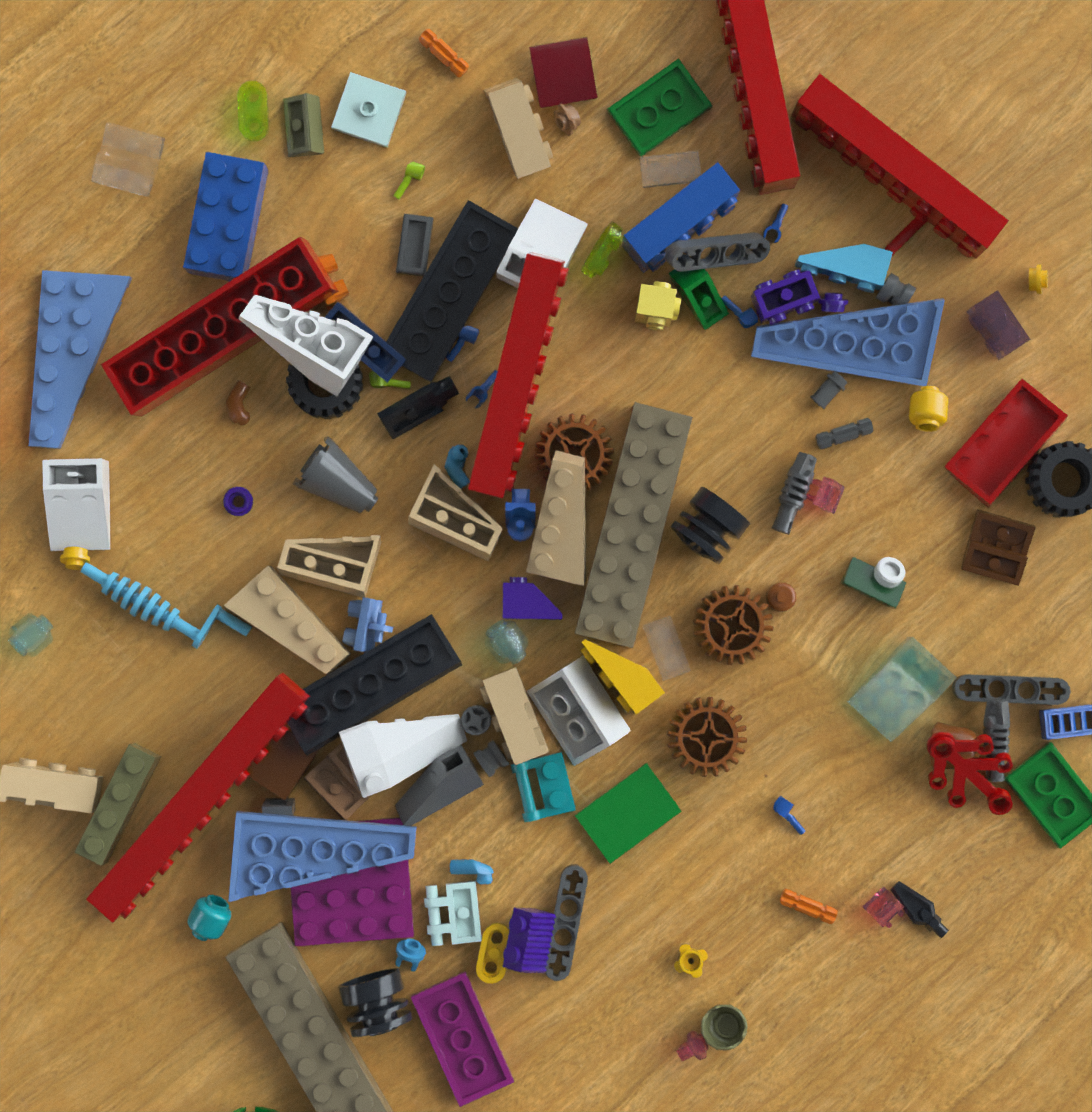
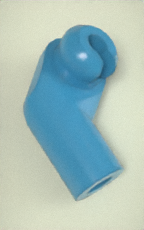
[445,444,470,489]
[450,859,494,884]

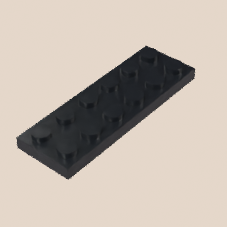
[386,200,519,383]
[288,614,462,756]

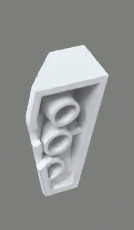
[239,295,373,396]
[339,714,467,798]

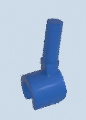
[763,204,788,243]
[721,296,758,328]
[446,326,479,362]
[466,370,497,409]
[773,796,806,835]

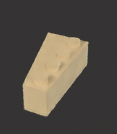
[526,451,586,586]
[224,566,351,674]

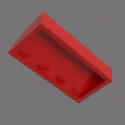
[944,378,1068,508]

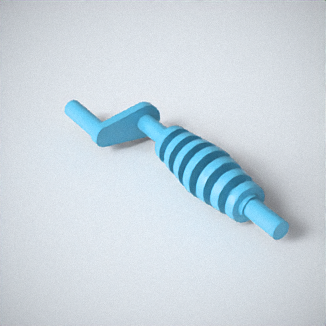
[80,562,252,649]

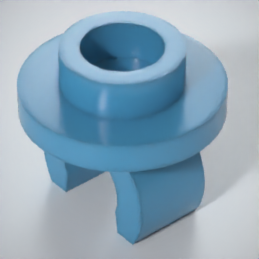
[395,939,426,972]

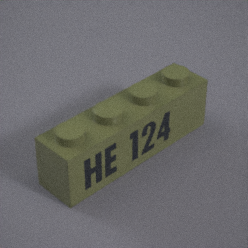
[75,743,162,866]

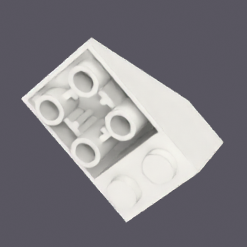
[496,199,588,288]
[42,458,110,551]

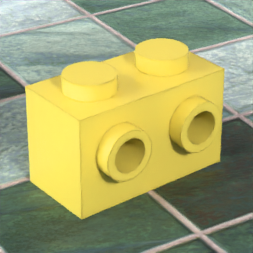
[635,281,681,331]

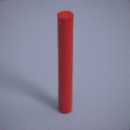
[884,218,927,256]

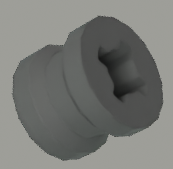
[461,705,491,735]
[473,740,509,777]

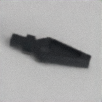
[890,881,949,938]

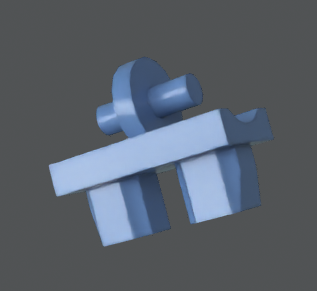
[342,597,393,652]

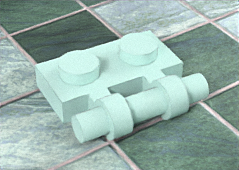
[424,881,482,946]

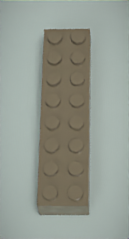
[575,402,693,648]
[226,922,394,1112]

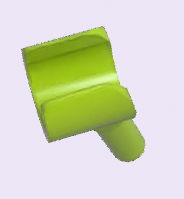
[393,162,425,200]
[369,371,411,389]

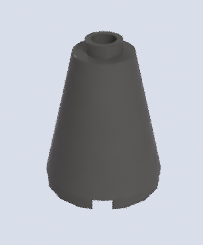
[293,436,378,513]

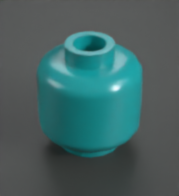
[187,894,232,941]

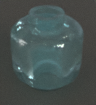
[8,613,53,657]
[485,619,529,664]

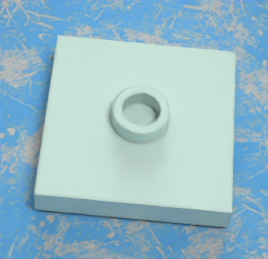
[331,72,406,148]

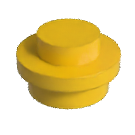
[1029,264,1048,294]
[60,547,90,570]

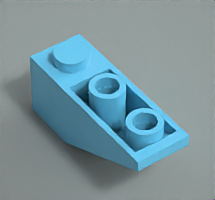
[795,244,893,293]

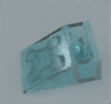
[847,637,957,742]

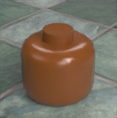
[766,582,796,612]

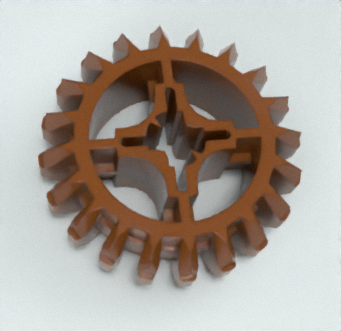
[534,413,614,491]
[693,585,774,665]
[667,697,747,777]

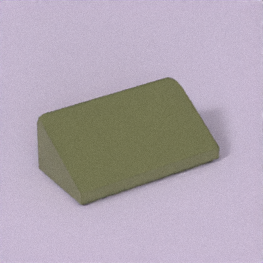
[283,93,324,157]

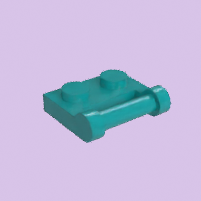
[510,752,576,823]

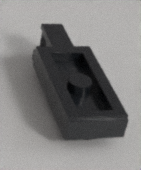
[377,376,459,439]

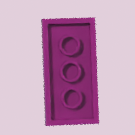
[411,971,514,1107]

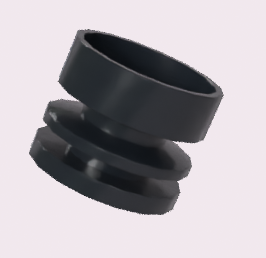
[670,487,750,564]
[338,968,413,1037]

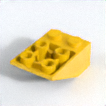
[580,639,665,715]

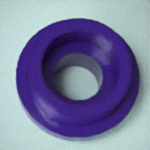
[818,293,848,312]
[223,487,253,516]

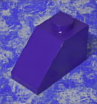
[503,577,562,620]

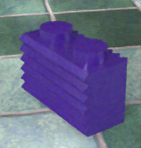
[503,907,556,973]

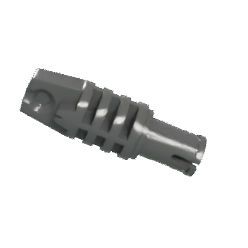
[772,452,817,535]
[983,698,1010,782]

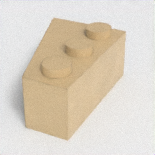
[408,464,503,561]
[480,667,549,765]
[0,758,104,813]

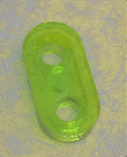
[237,81,269,141]
[581,221,623,278]

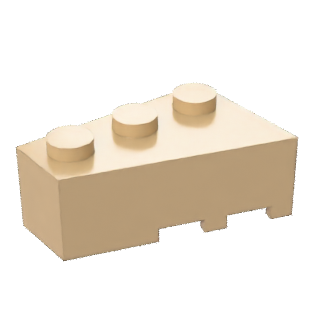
[484,78,553,179]
[277,535,381,598]

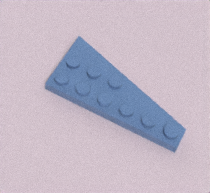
[28,270,132,449]
[751,298,945,386]
[228,811,417,902]

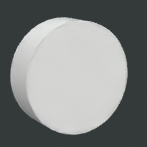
[874,557,905,588]

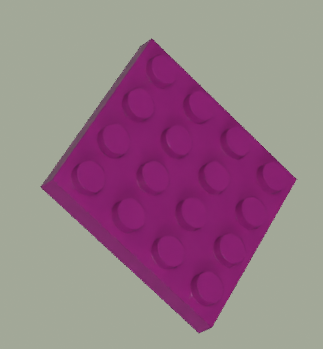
[291,817,415,946]

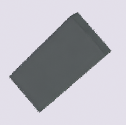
[396,213,434,277]

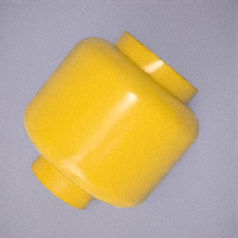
[909,386,948,432]

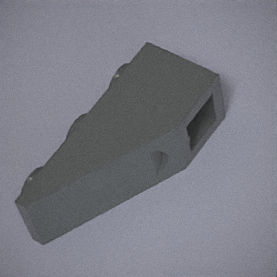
[395,745,484,826]

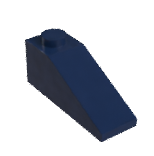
[324,302,406,383]

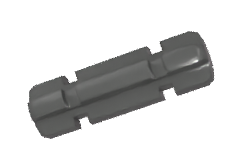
[815,418,874,450]

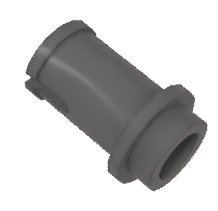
[810,371,847,409]

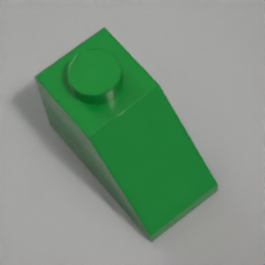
[668,269,729,330]

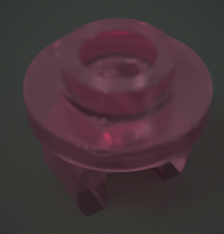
[676,1031,709,1061]

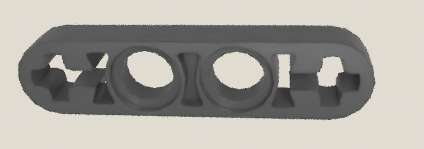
[665,232,770,271]
[952,674,1071,705]
[545,864,588,981]

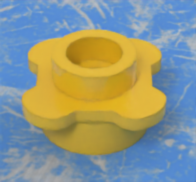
[674,944,708,978]

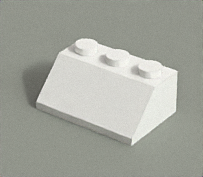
[527,656,631,766]

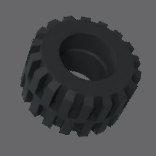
[286,364,363,419]
[1025,441,1092,518]

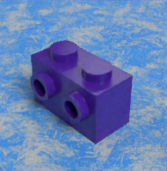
[751,270,820,325]

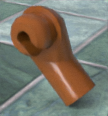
[226,380,251,425]

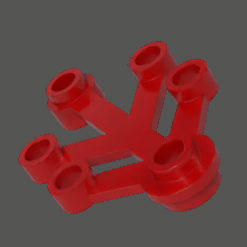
[926,732,1013,815]

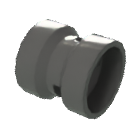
[876,273,916,306]

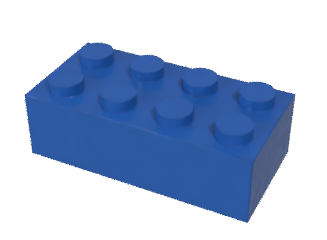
[183,152,268,281]
[622,162,740,273]

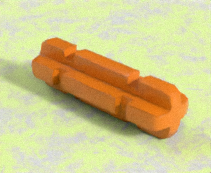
[419,29,469,77]
[780,889,838,924]

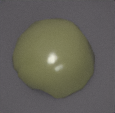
[701,1004,748,1051]

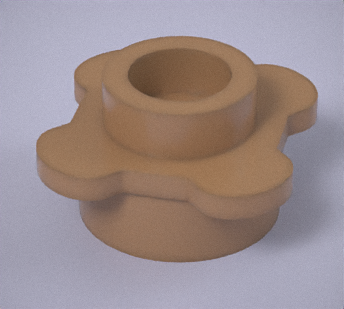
[554,104,581,136]

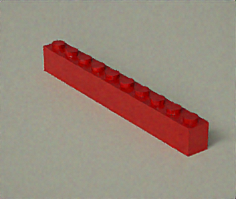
[86,673,310,923]

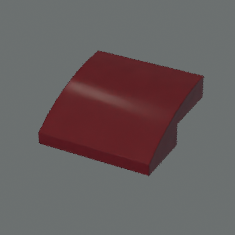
[529,37,598,108]

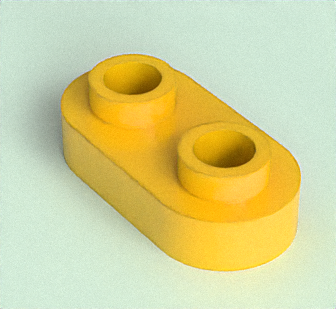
[476,923,509,984]

